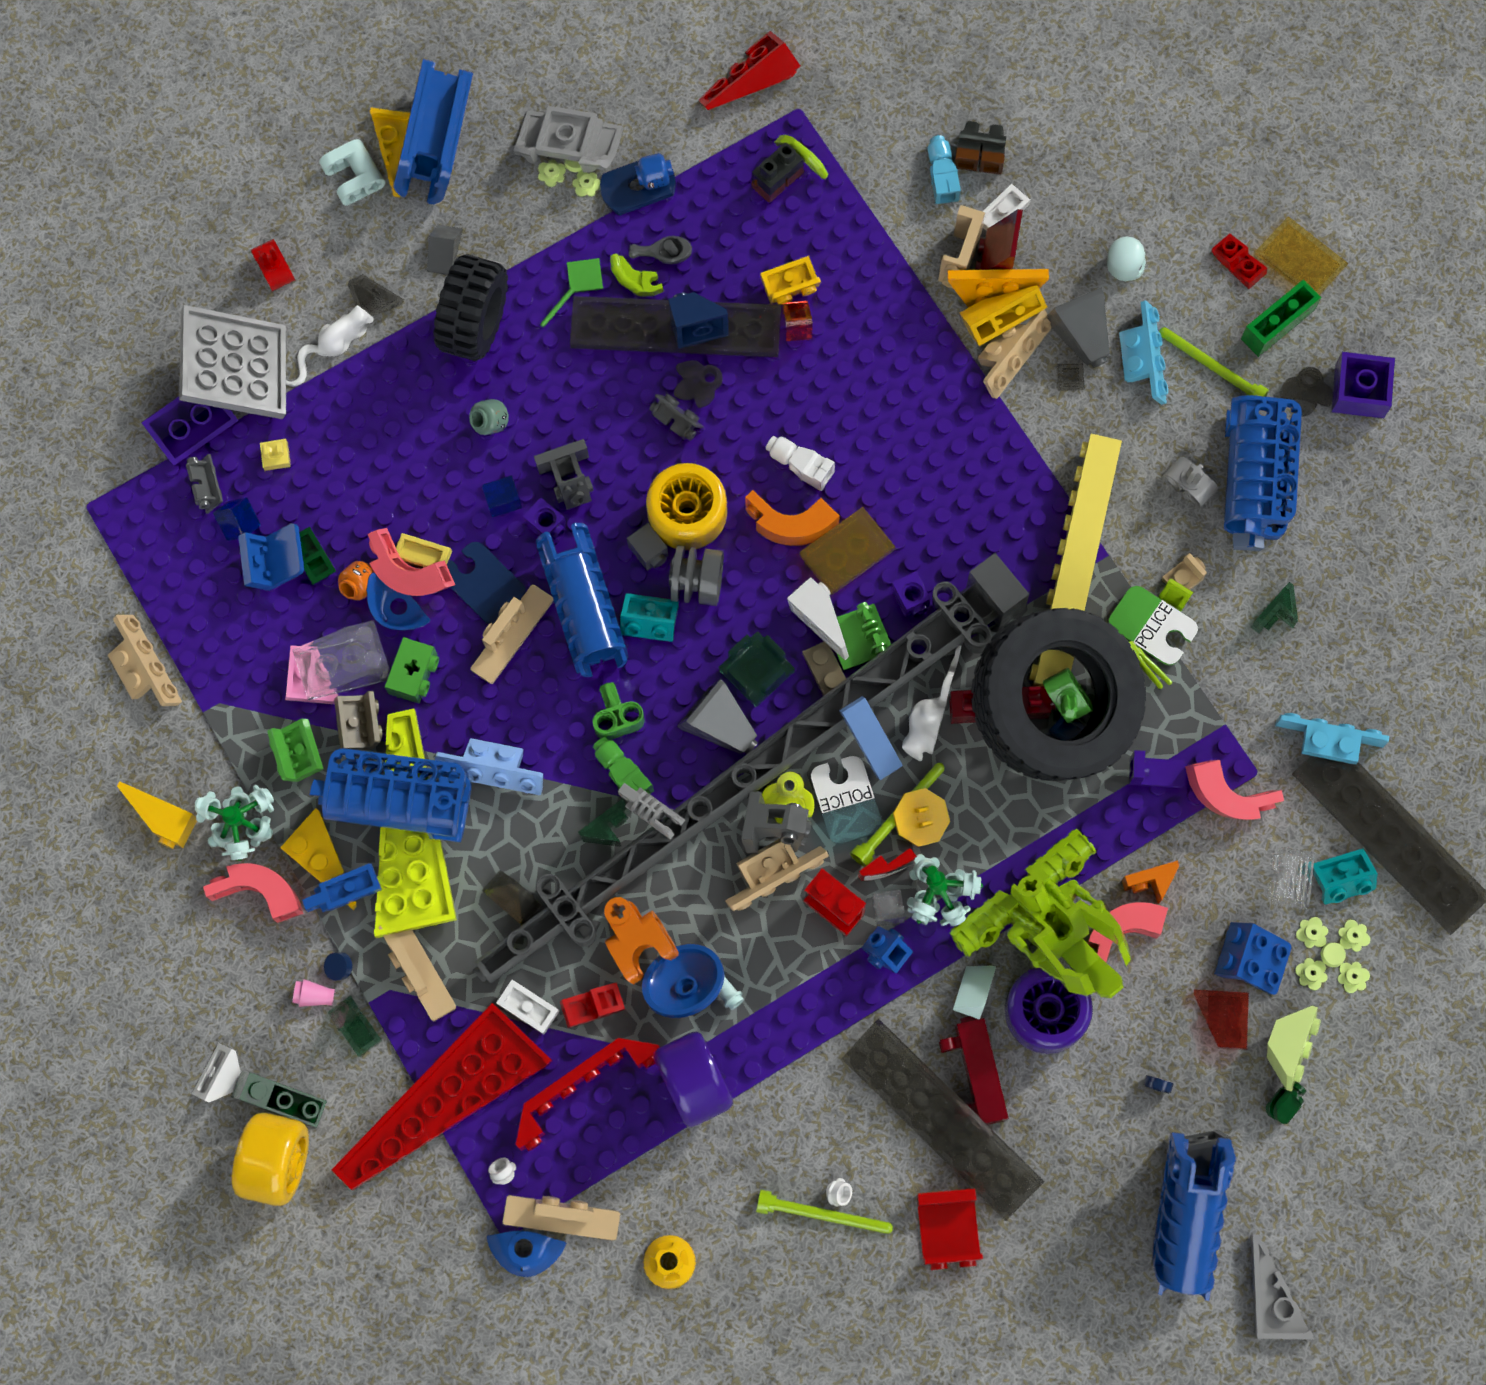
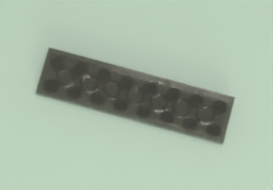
[570,296,781,357]
[1292,756,1486,935]
[842,1019,1045,1221]

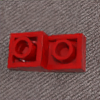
[1211,233,1267,289]

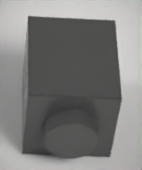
[627,523,668,571]

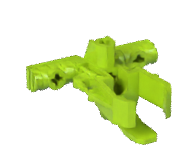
[950,829,1131,999]

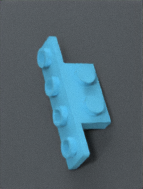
[1119,300,1168,405]
[1275,713,1389,765]

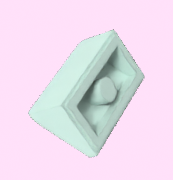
[953,965,996,1019]

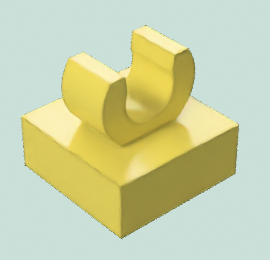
[260,439,291,471]

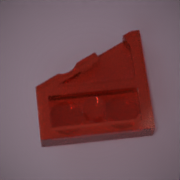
[1194,989,1249,1050]

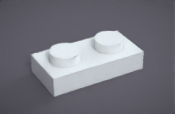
[982,184,1030,231]
[497,980,559,1035]

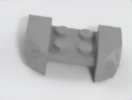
[513,106,624,173]

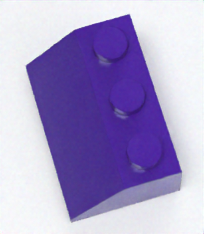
[141,396,238,466]

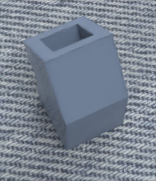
[1233,533,1264,551]

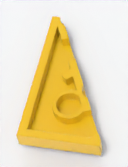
[370,107,410,197]
[280,808,357,910]

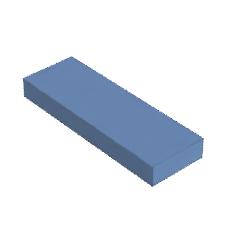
[839,696,903,780]

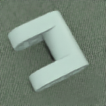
[319,139,385,206]

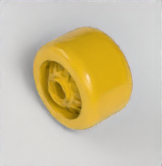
[646,463,727,550]
[232,1113,309,1206]

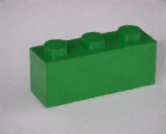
[1241,279,1322,357]

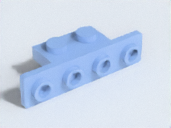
[435,738,543,795]

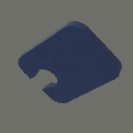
[447,542,526,624]

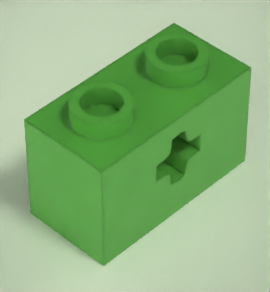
[385,637,439,703]

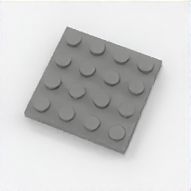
[179,305,286,419]

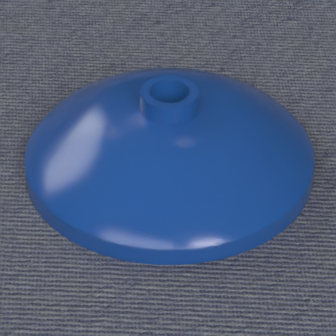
[642,944,724,1018]

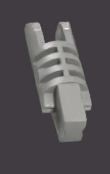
[618,783,685,839]

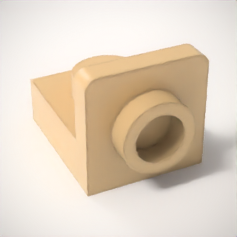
[1162,553,1207,590]

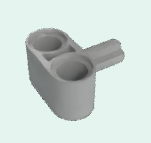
[1162,457,1218,509]

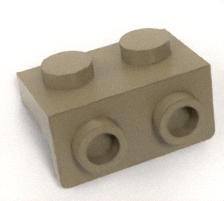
[334,691,382,751]

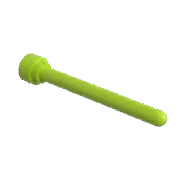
[1159,327,1269,397]
[850,763,945,867]
[756,1189,893,1234]

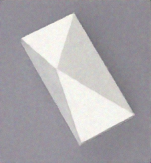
[192,1043,241,1102]

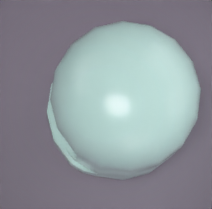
[1107,236,1146,281]

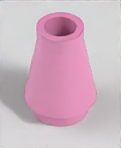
[292,979,335,1007]

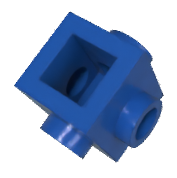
[861,926,913,973]

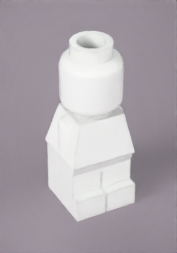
[766,436,835,491]

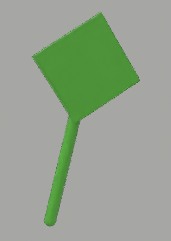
[540,258,603,327]

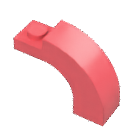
[368,528,455,596]
[1185,760,1284,820]
[203,863,304,923]
[1087,902,1168,962]

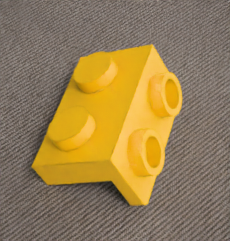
[760,256,821,305]

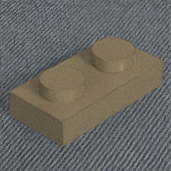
[802,641,846,696]

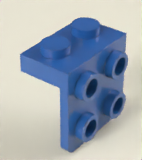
[238,523,304,591]
[1214,922,1291,995]

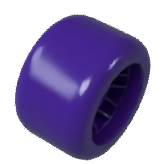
[1005,967,1093,1054]
[653,1032,733,1127]

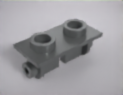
[649,394,704,441]
[186,454,223,513]

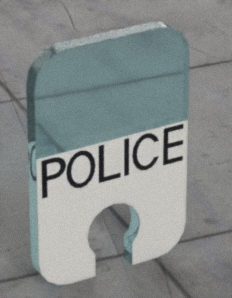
[811,756,882,844]

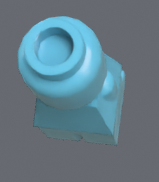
[927,135,961,204]

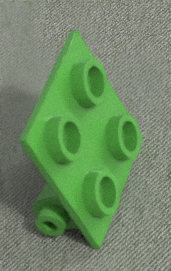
[837,602,891,670]

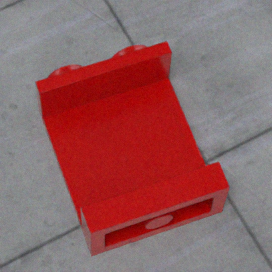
[804,868,867,937]
[916,1188,983,1270]

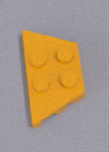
[947,269,1049,308]

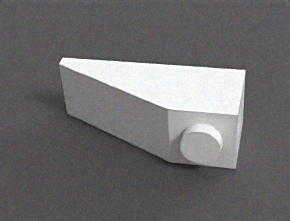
[787,577,849,660]

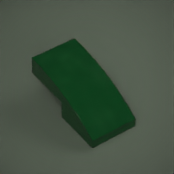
[299,527,336,585]

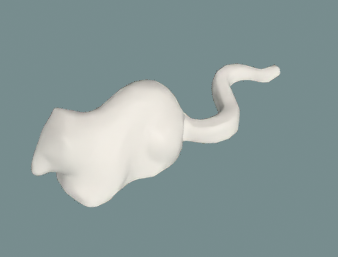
[286,305,374,387]
[902,645,962,761]

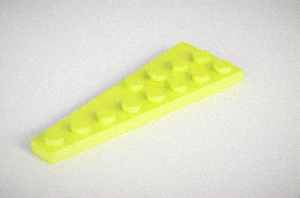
[374,709,457,938]

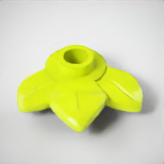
[762,772,814,824]

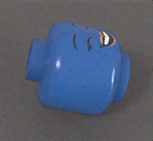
[635,153,674,190]

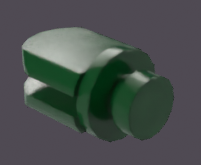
[1266,1081,1307,1124]

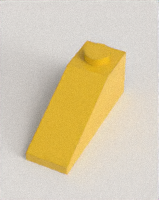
[960,285,1048,346]
[117,781,197,849]

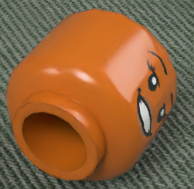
[338,561,375,601]

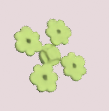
[538,160,601,197]
[1295,917,1370,993]

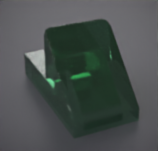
[1251,582,1298,634]
[578,799,630,847]
[328,995,383,1057]

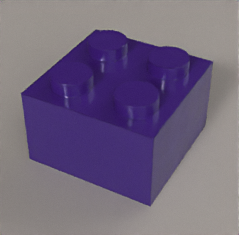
[1331,352,1395,419]

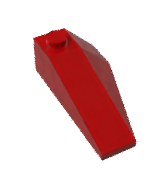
[699,31,801,110]

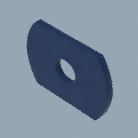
[600,160,676,215]

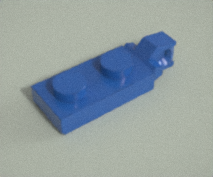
[302,863,382,912]

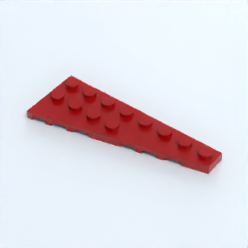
[331,1003,552,1190]

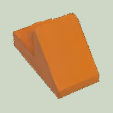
[1121,860,1179,904]

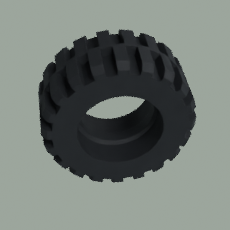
[433,254,508,361]

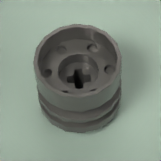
[669,545,724,606]

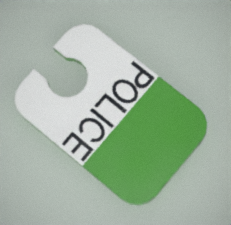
[1108,586,1198,665]

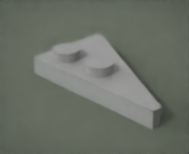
[1250,1234,1314,1340]

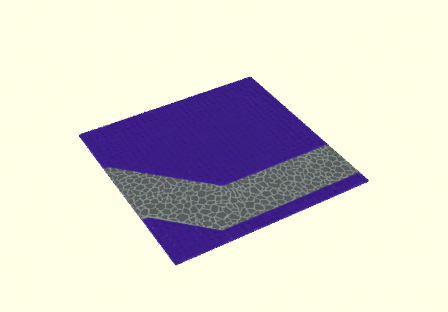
[86,109,1258,1233]

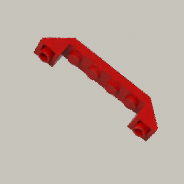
[516,1038,660,1152]

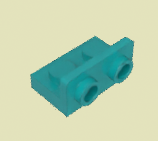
[620,593,679,642]
[1311,848,1378,905]

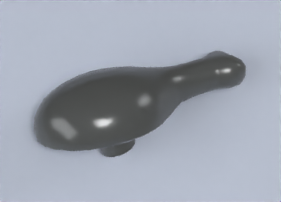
[628,236,692,264]

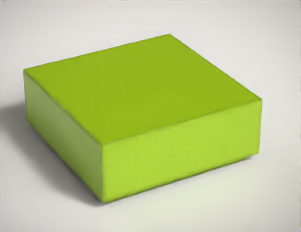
[1158,578,1193,612]

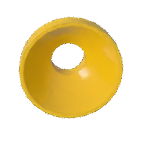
[643,1235,696,1289]

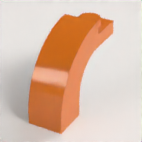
[745,490,840,546]

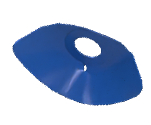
[367,573,431,630]
[487,1231,566,1277]

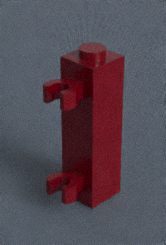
[949,686,1055,724]
[939,1016,1009,1127]

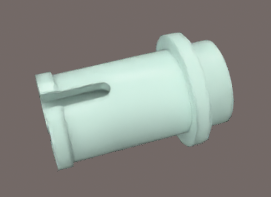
[718,975,744,1010]

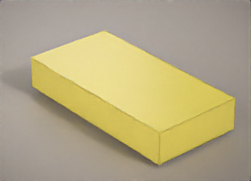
[396,533,452,569]

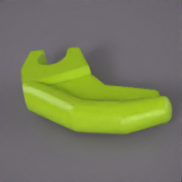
[774,135,828,179]
[610,254,664,296]

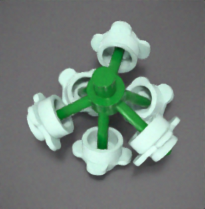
[195,785,274,861]
[907,854,983,926]

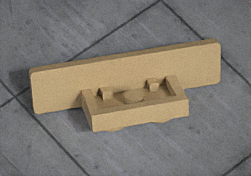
[978,309,1051,399]
[471,585,554,684]
[108,615,182,706]
[726,839,829,911]
[379,925,456,1021]
[503,1195,620,1241]

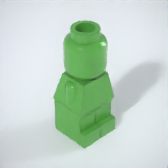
[593,737,654,794]

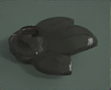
[674,360,723,408]
[1280,367,1333,417]

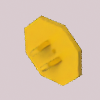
[893,788,950,847]

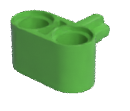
[1043,668,1093,723]
[593,682,645,740]

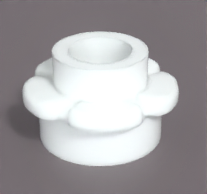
[489,1158,516,1184]
[826,1178,852,1207]

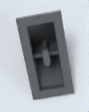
[427,225,463,275]

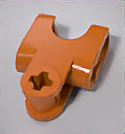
[604,897,679,985]

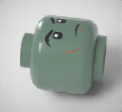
[469,399,508,435]

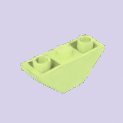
[1267,1006,1321,1092]

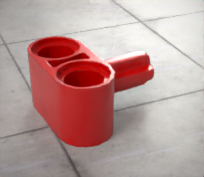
[251,239,295,292]

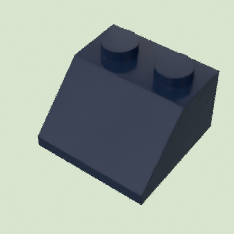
[668,292,729,349]

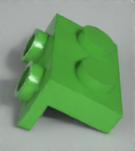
[267,718,324,782]

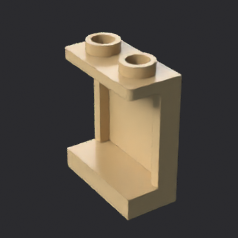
[938,205,985,288]

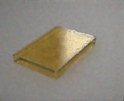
[1254,216,1349,295]
[799,507,895,596]

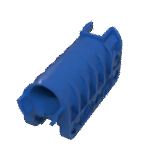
[394,59,473,204]
[1224,395,1302,547]
[536,523,629,677]
[309,748,471,843]
[1152,1132,1236,1301]

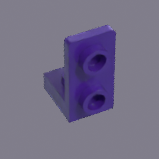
[1129,750,1185,788]

